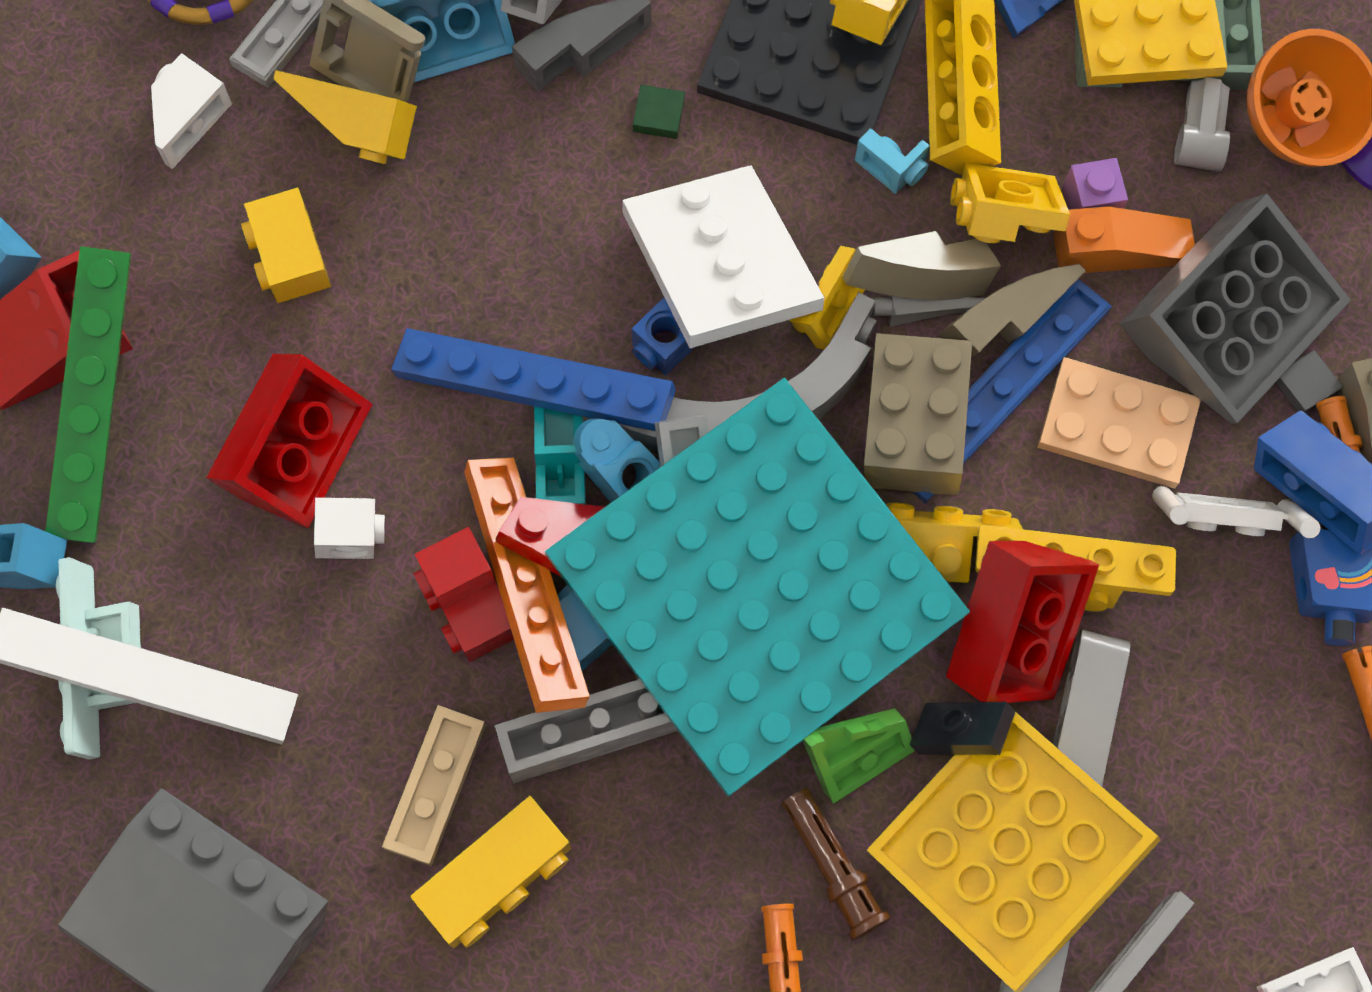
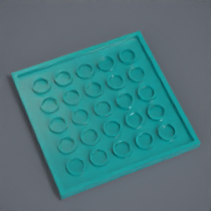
[545,377,970,797]

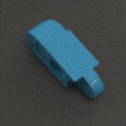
[574,418,660,503]

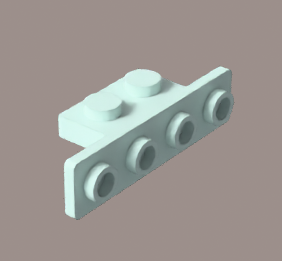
[56,557,141,759]

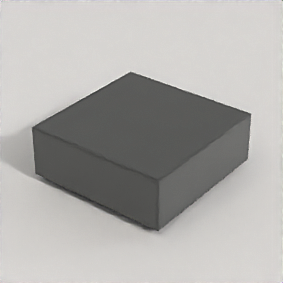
[1275,350,1343,414]

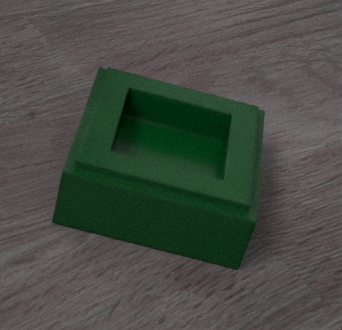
[633,85,685,139]

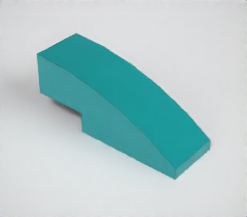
[534,406,586,504]

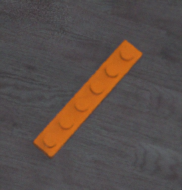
[464,457,590,713]

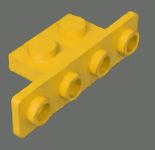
[886,503,1023,583]
[975,525,1176,612]

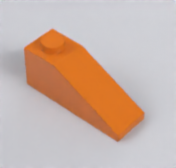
[1053,207,1195,273]

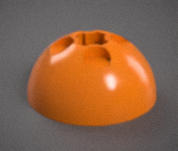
[1247,29,1372,167]

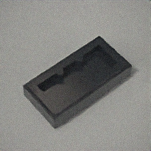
[909,702,1016,755]

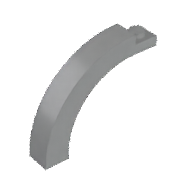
[619,292,878,453]

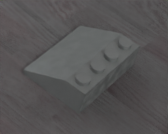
[1119,193,1351,424]
[58,788,328,992]

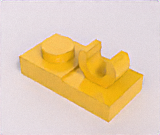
[789,246,865,350]

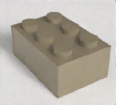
[863,333,972,496]

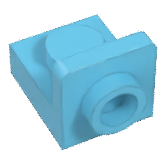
[855,128,930,194]

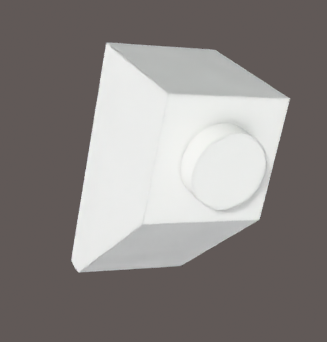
[151,53,232,169]

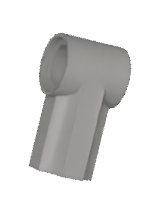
[1174,77,1230,172]

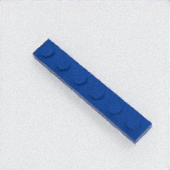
[391,328,676,431]

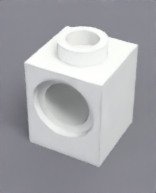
[314,498,385,559]

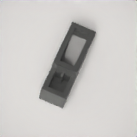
[512,0,651,91]

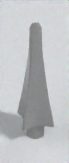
[872,295,985,327]

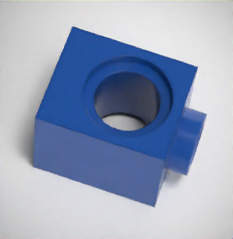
[631,297,695,375]

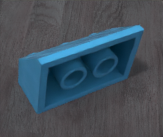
[368,0,515,82]

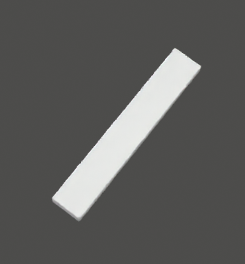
[0,608,298,745]

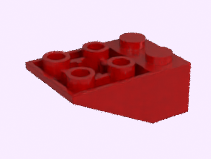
[0,251,133,410]

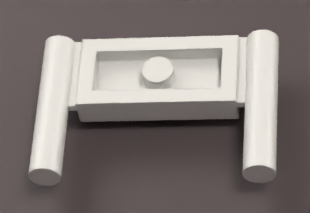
[1152,486,1320,538]

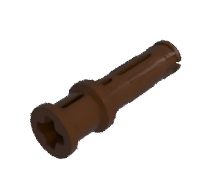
[781,788,891,941]

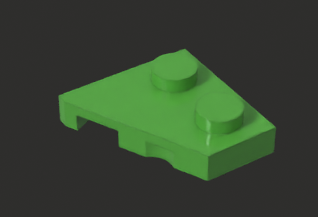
[803,708,915,804]

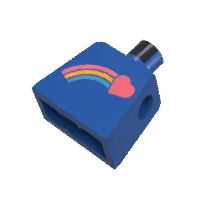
[1289,529,1372,646]

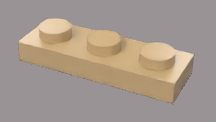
[382,705,486,866]

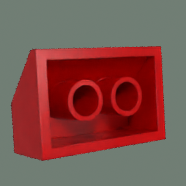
[206,353,373,528]
[946,541,1099,703]

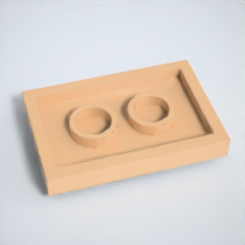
[1037,357,1201,489]

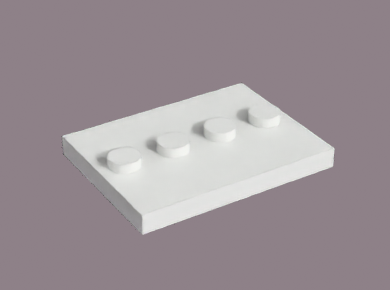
[623,165,824,348]

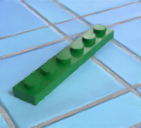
[45,246,132,543]

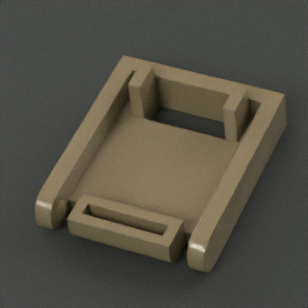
[309,0,425,102]

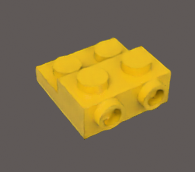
[950,163,1070,243]

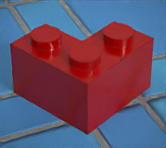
[413,527,514,663]

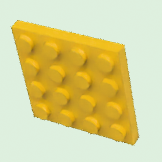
[867,712,1161,992]

